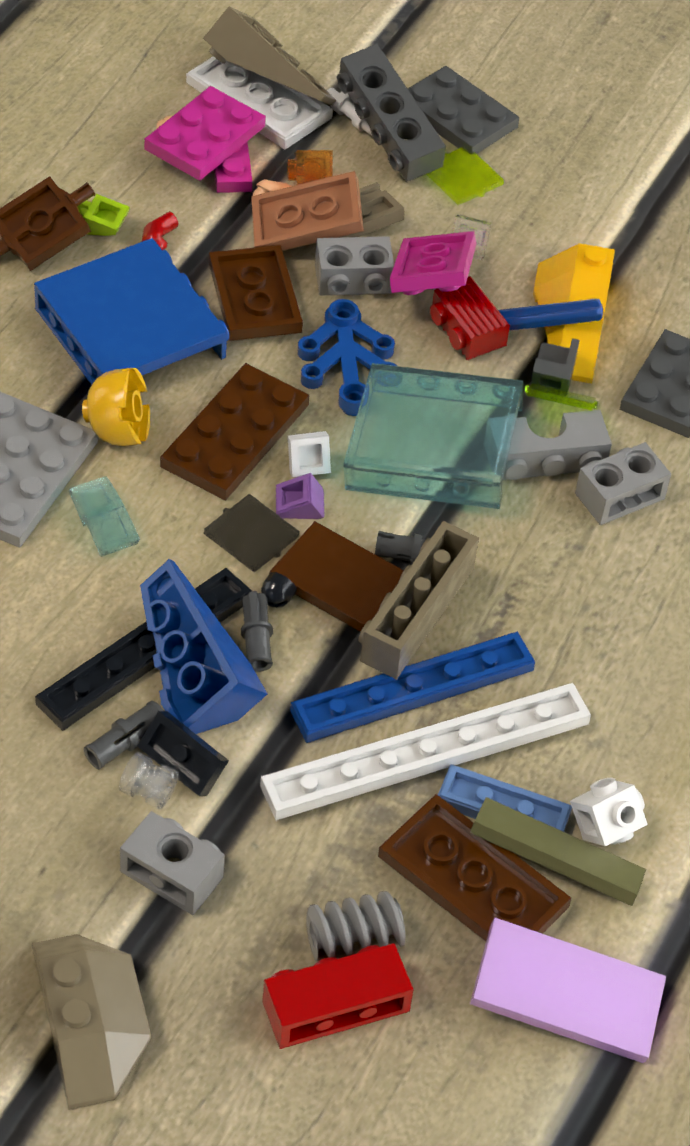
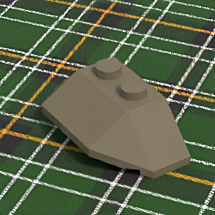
[32,934,151,1110]

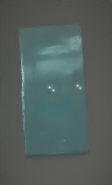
[69,476,140,557]

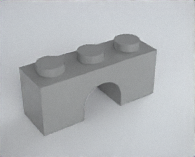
[484,410,612,481]

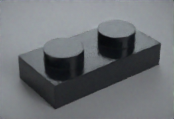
[137,711,229,796]

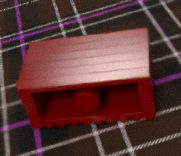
[430,276,510,360]

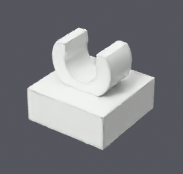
[288,431,331,477]

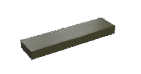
[470,797,646,906]

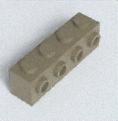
[358,521,479,680]

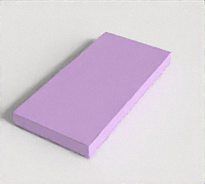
[470,918,666,1063]

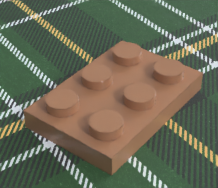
[251,171,364,251]

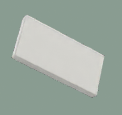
[186,56,333,150]

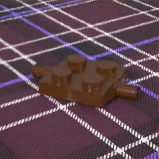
[0,176,95,271]

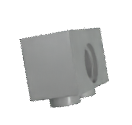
[120,811,225,915]

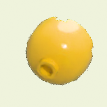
[82,368,150,446]

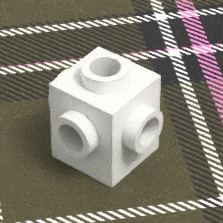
[570,778,648,846]

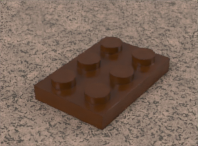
[209,245,303,341]

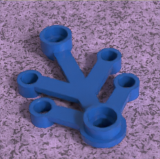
[297,299,399,416]

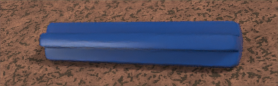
[498,298,603,331]

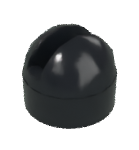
[261,572,297,608]

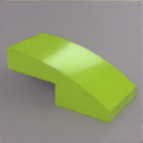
[78,194,130,236]

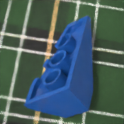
[140,559,268,734]

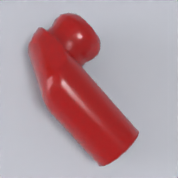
[142,211,179,250]

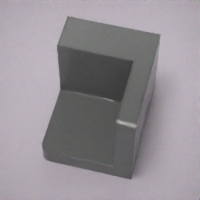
[531,338,580,394]

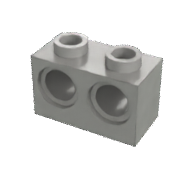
[315,236,394,296]
[575,442,671,525]

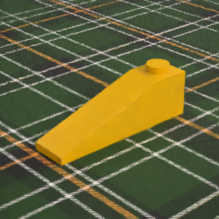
[533,243,615,384]

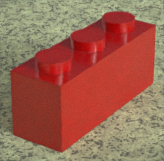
[262,943,414,1049]

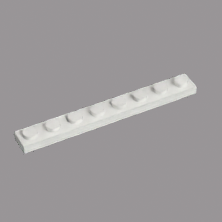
[260,683,591,820]

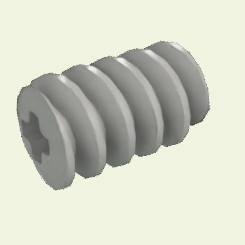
[306,891,406,961]

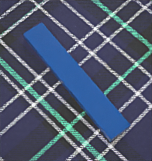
[290,631,535,743]

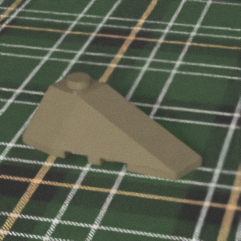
[203,6,336,105]

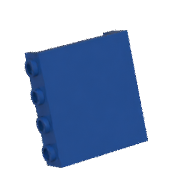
[34,238,229,385]

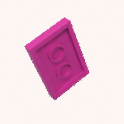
[144,86,266,181]
[390,231,476,295]

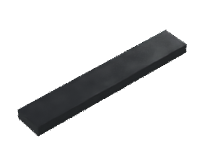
[35,568,252,731]

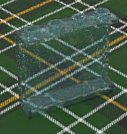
[343,363,523,509]

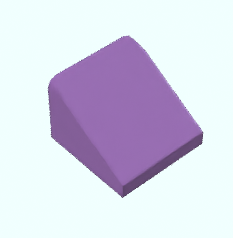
[276,473,324,519]

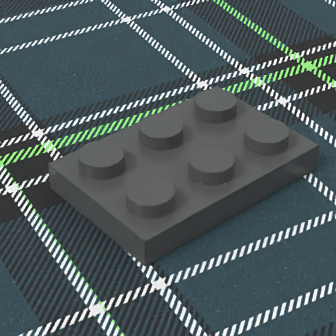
[408,65,520,157]
[619,329,690,438]

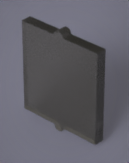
[204,494,300,572]

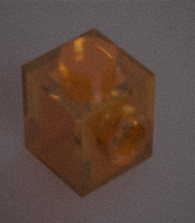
[287,150,333,186]

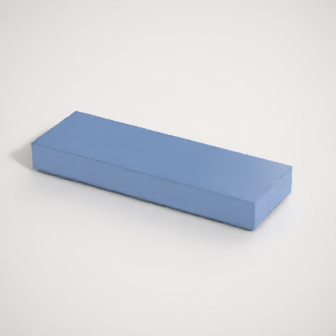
[438,764,572,832]

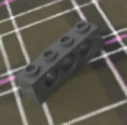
[337,44,446,182]

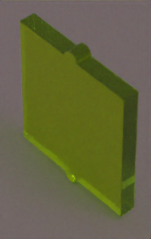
[426,147,504,205]
[524,383,599,411]

